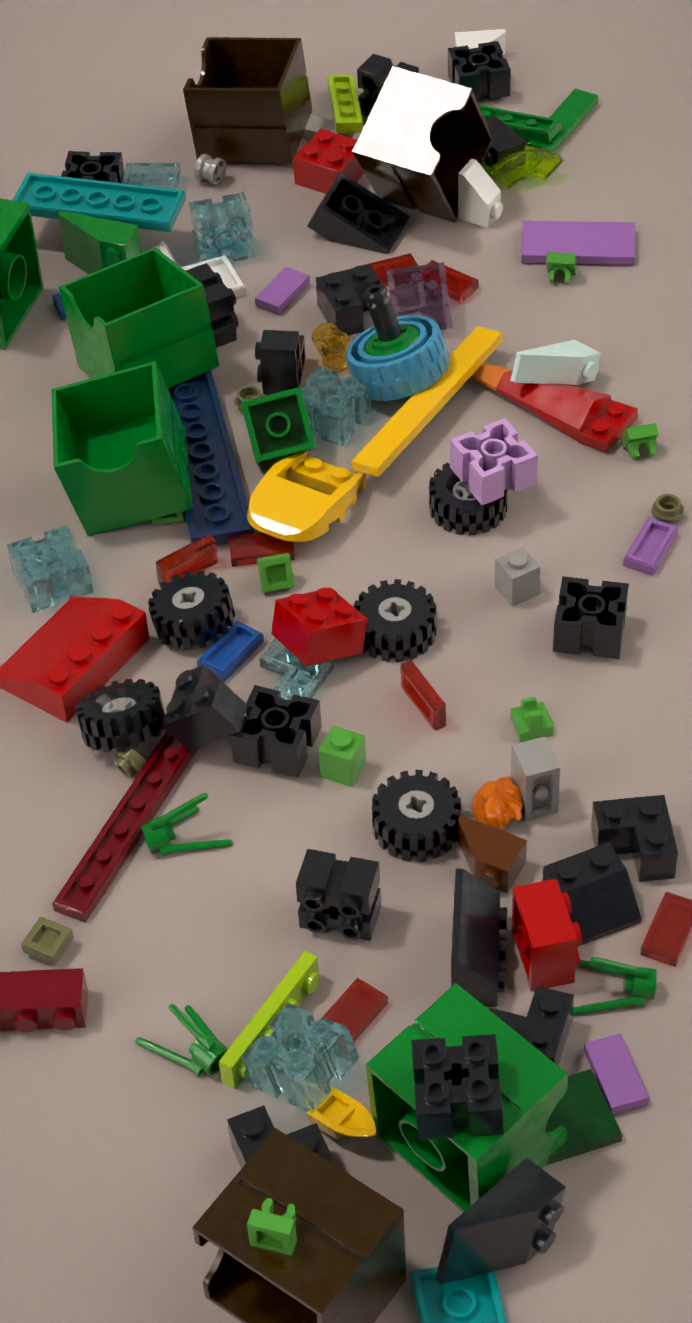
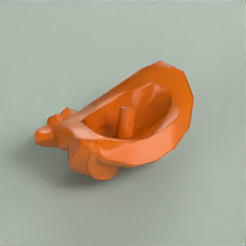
[471,777,523,831]

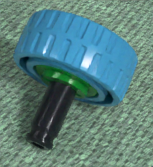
[346,284,450,401]

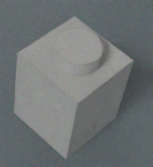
[495,547,540,606]

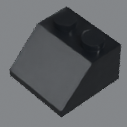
[543,842,642,947]

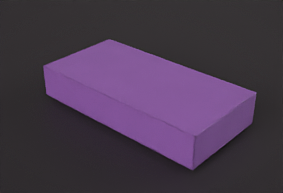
[255,267,310,314]
[623,517,678,576]
[584,1033,649,1115]

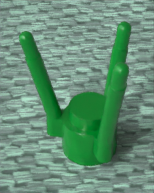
[140,793,233,857]
[573,957,657,1015]
[136,1004,228,1076]

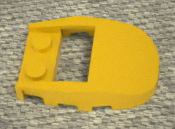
[247,451,366,542]

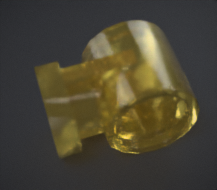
[311,322,350,372]

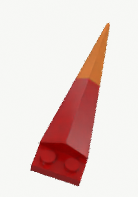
[449,354,638,452]

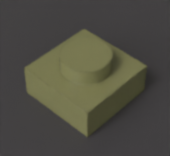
[21,916,74,965]

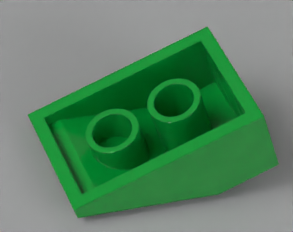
[58,211,142,274]

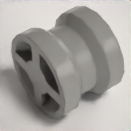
[194,154,227,186]

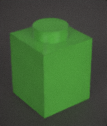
[318,726,366,787]

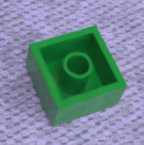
[240,387,317,465]

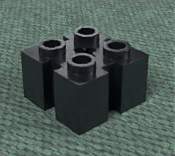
[448,41,511,101]
[357,54,419,117]
[61,151,125,184]
[186,263,239,348]
[553,576,629,659]
[230,685,322,778]
[296,849,381,941]
[411,1034,504,1140]

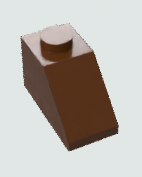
[458,815,527,894]

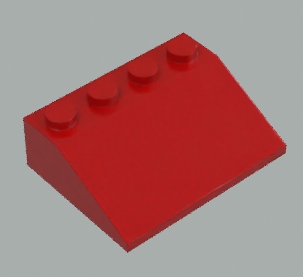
[0,596,150,723]

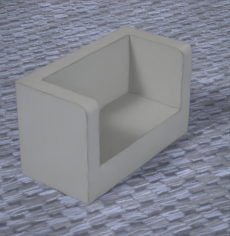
[511,737,560,821]

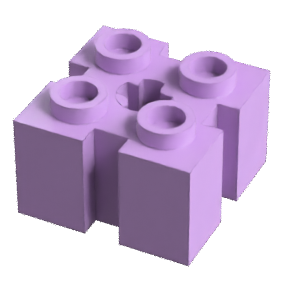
[450,418,538,505]

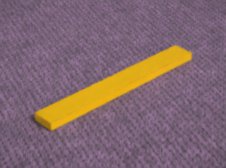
[351,326,503,477]

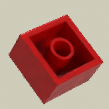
[293,129,365,194]
[271,588,368,666]
[511,879,582,991]

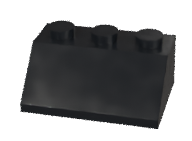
[451,868,507,1007]

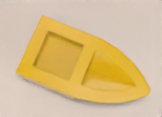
[306,1086,377,1140]

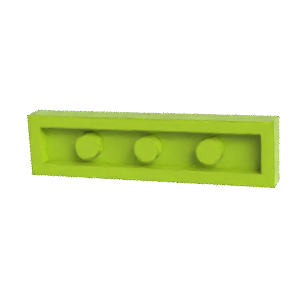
[328,75,363,135]
[219,950,321,1089]

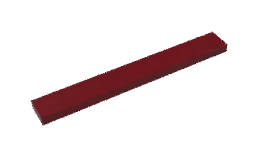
[52,731,199,923]

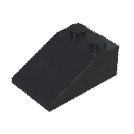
[307,172,410,254]
[435,1158,566,1284]

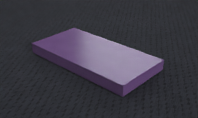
[521,221,635,265]

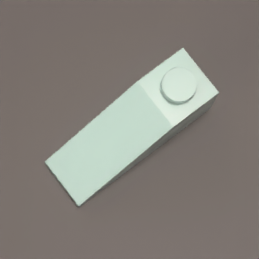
[511,340,601,385]

